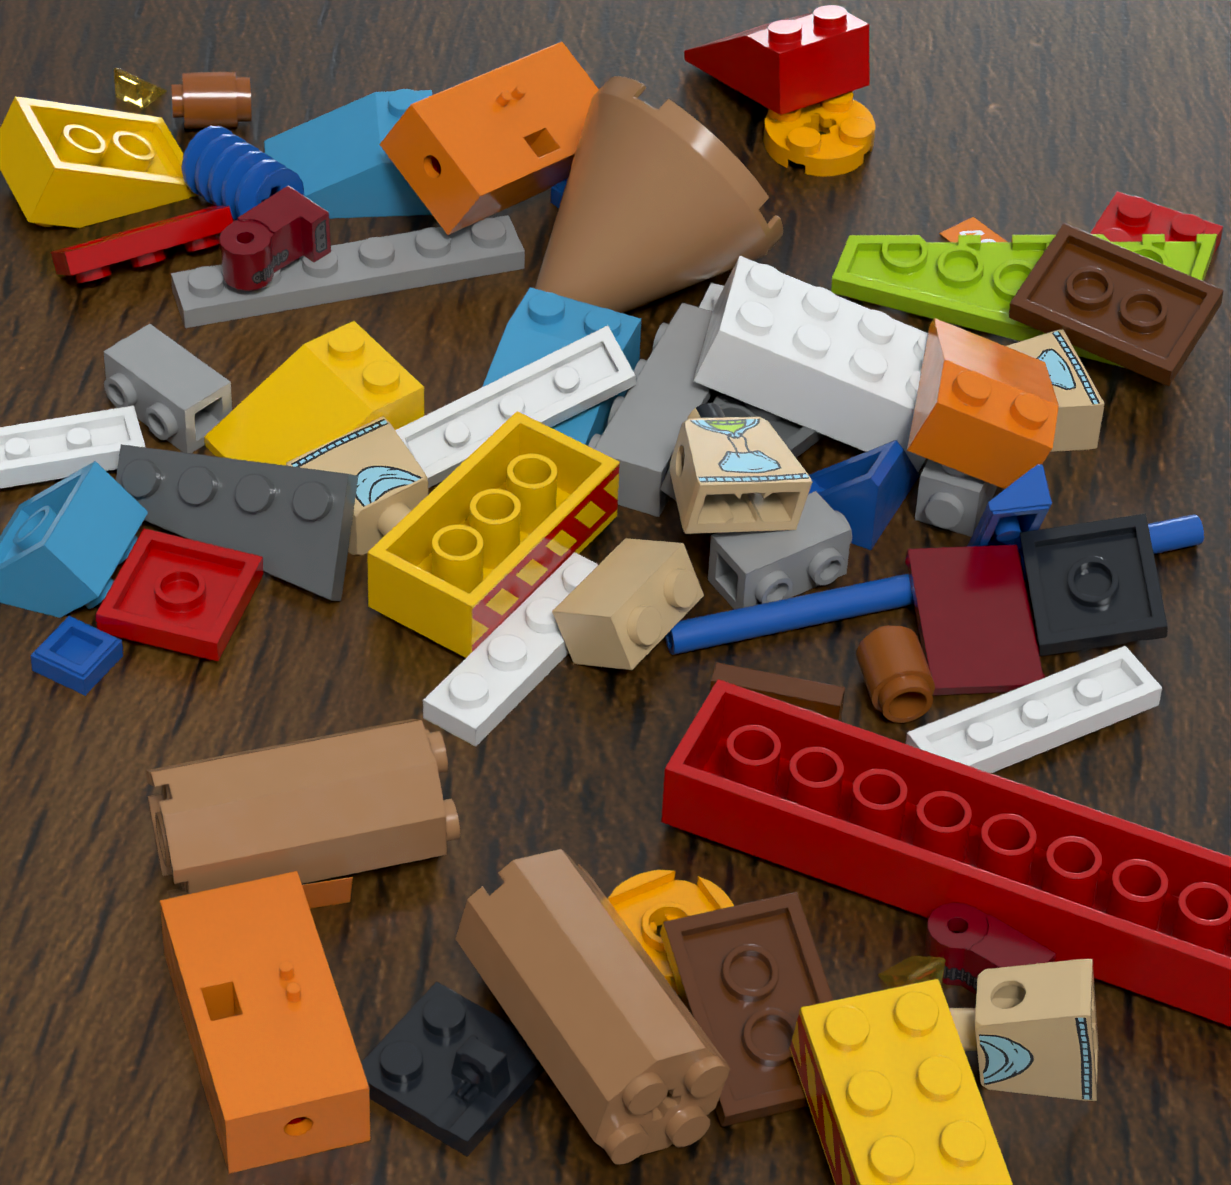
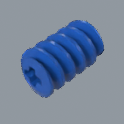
[181,126,305,220]

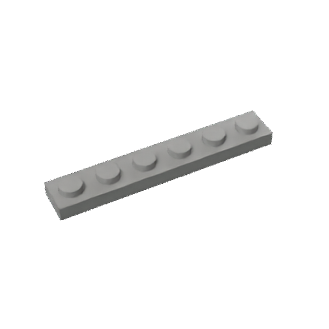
[171,215,525,328]

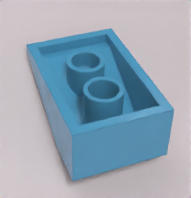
[264,89,432,219]
[482,287,641,446]

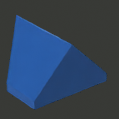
[809,440,920,550]

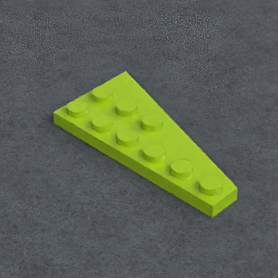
[831,234,1217,368]

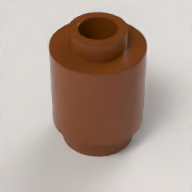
[171,71,252,129]
[856,625,935,723]

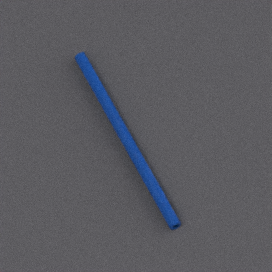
[665,514,1204,655]

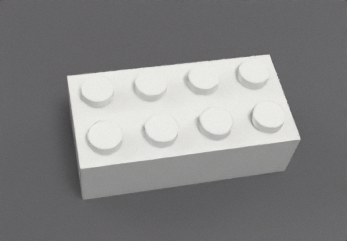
[694,256,928,472]

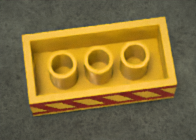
[367,411,620,658]
[790,979,1013,1185]

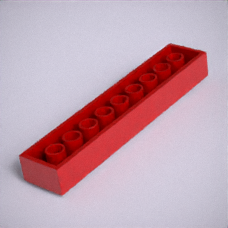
[661,679,1231,1027]

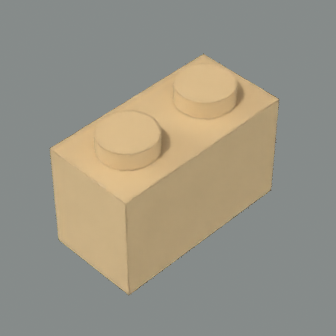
[552,538,704,670]

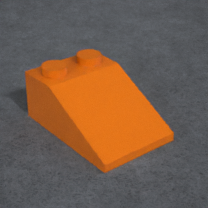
[907,318,1059,489]

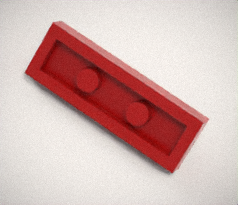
[51,206,233,283]

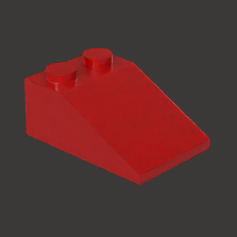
[684,5,870,115]

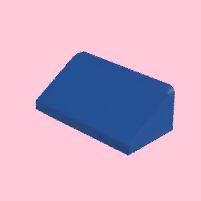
[967,464,1052,551]

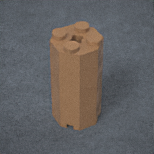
[146,719,460,898]
[456,849,731,1164]

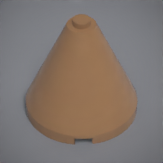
[535,76,783,313]

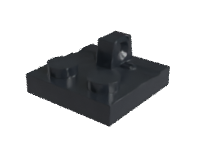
[1020,514,1168,656]
[361,981,545,1157]

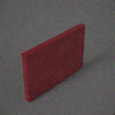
[905,545,1045,695]

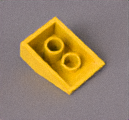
[0,97,199,228]
[204,321,424,466]

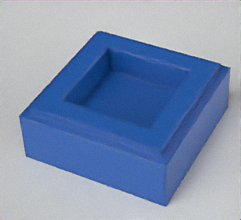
[31,616,123,696]

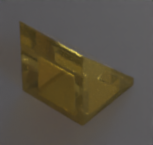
[114,67,167,110]
[877,956,946,989]

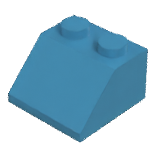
[0,461,148,618]

